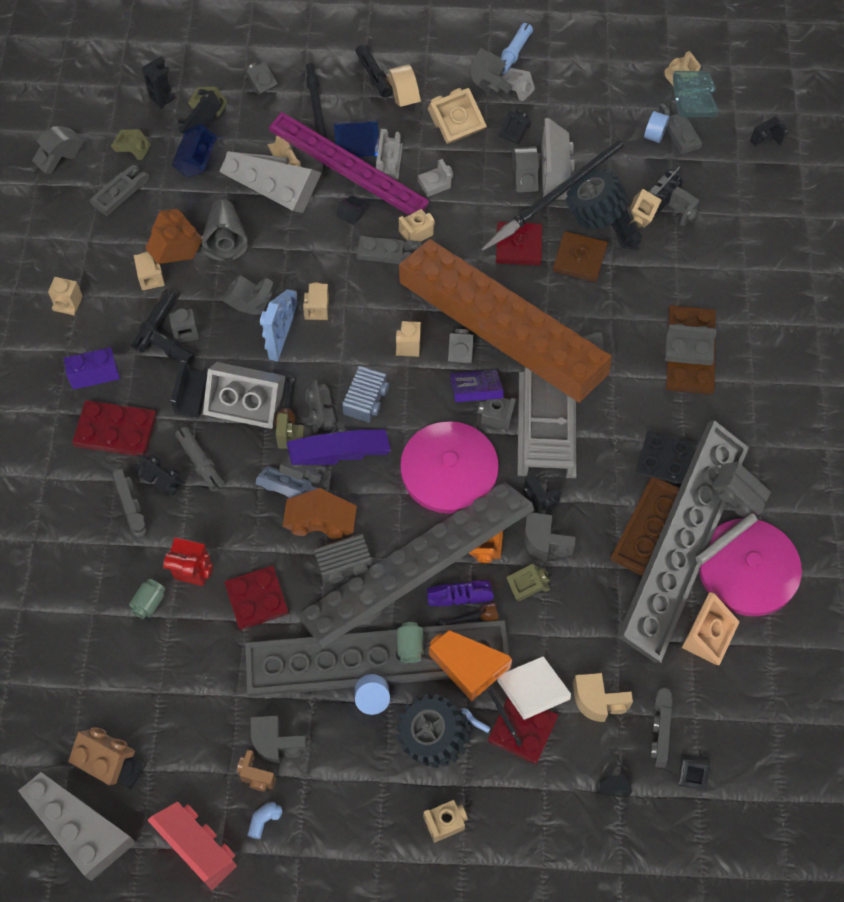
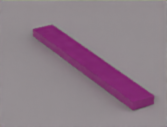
[269,111,429,215]

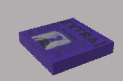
[450,370,503,402]

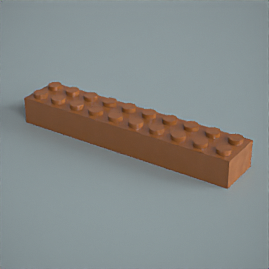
[399,239,612,403]

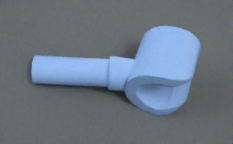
[461,708,491,733]

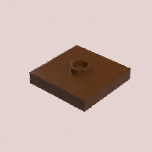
[553,231,608,282]

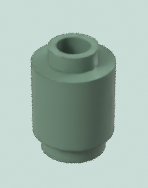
[129,579,166,619]
[397,622,424,663]

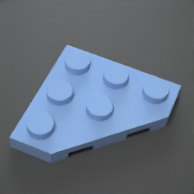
[260,289,298,361]

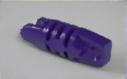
[427,580,494,606]

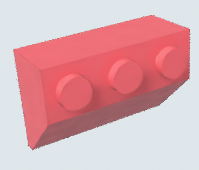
[148,801,237,891]

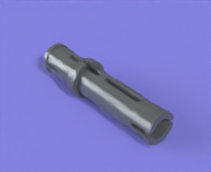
[175,427,224,491]

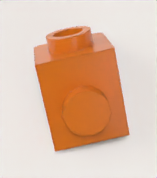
[469,531,503,563]

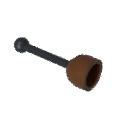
[275,375,296,426]
[436,601,499,626]

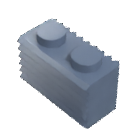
[343,365,389,423]

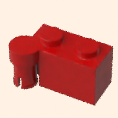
[163,537,213,586]

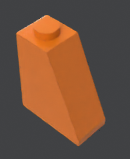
[429,630,512,701]

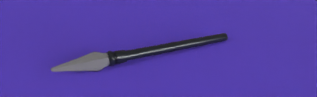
[482,140,624,251]

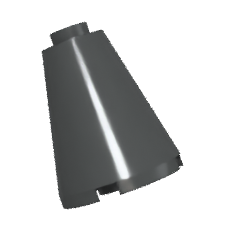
[202,199,248,261]

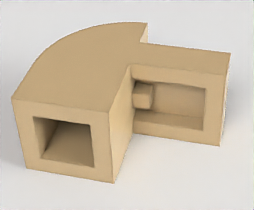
[386,64,421,107]
[573,673,633,722]

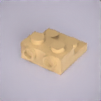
[428,88,487,144]

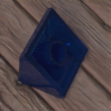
[334,118,379,157]

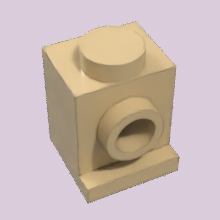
[665,51,701,88]
[630,189,661,228]
[399,209,435,242]
[134,252,165,290]
[48,277,83,316]
[303,282,329,320]
[396,321,421,357]
[423,800,468,843]

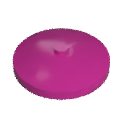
[401,422,498,514]
[699,519,802,616]

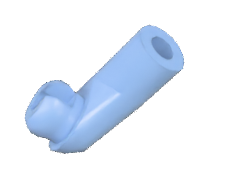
[247,802,282,839]

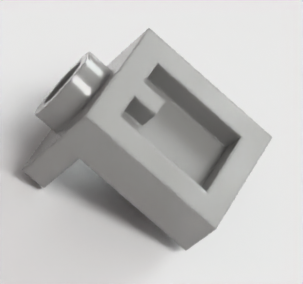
[501,68,535,101]
[418,159,453,197]

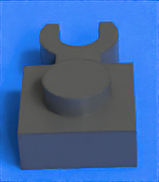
[279,454,326,484]

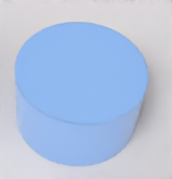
[644,111,670,143]
[355,674,390,715]

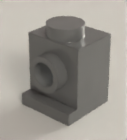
[169,309,199,343]
[478,398,516,430]

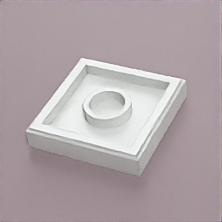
[498,656,571,720]

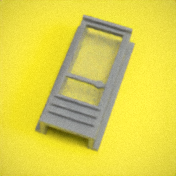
[517,367,576,478]

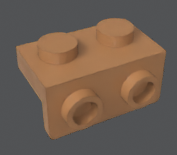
[68,727,135,785]

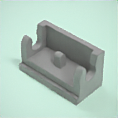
[376,129,403,181]

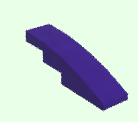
[286,429,391,465]

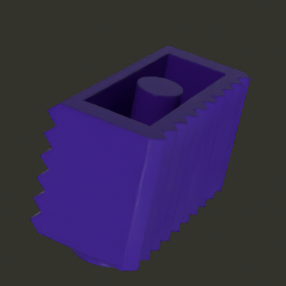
[64,347,120,390]

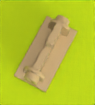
[268,136,301,167]

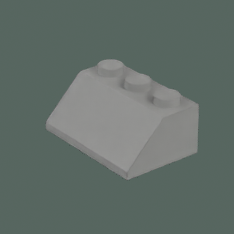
[541,118,574,200]
[203,362,285,429]

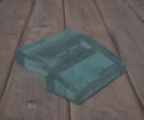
[673,71,719,117]

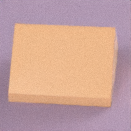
[682,592,739,665]

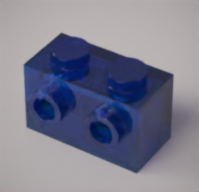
[172,124,217,178]

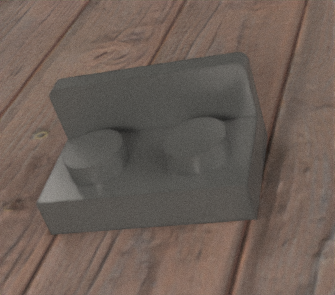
[665,324,716,365]

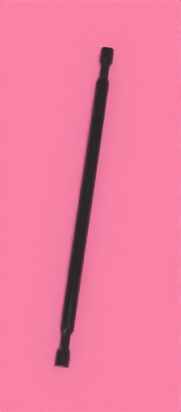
[461,634,523,747]

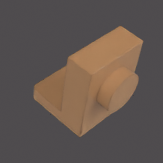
[237,750,276,792]

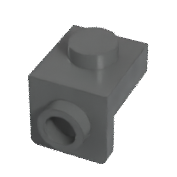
[244,61,278,96]
[669,186,700,227]
[448,329,473,363]

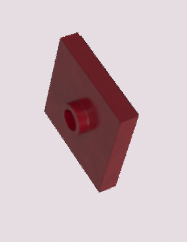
[496,222,542,266]

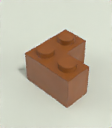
[145,209,202,264]
[282,488,357,539]

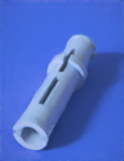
[501,23,533,75]

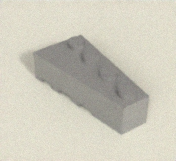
[219,151,321,213]
[18,772,136,881]

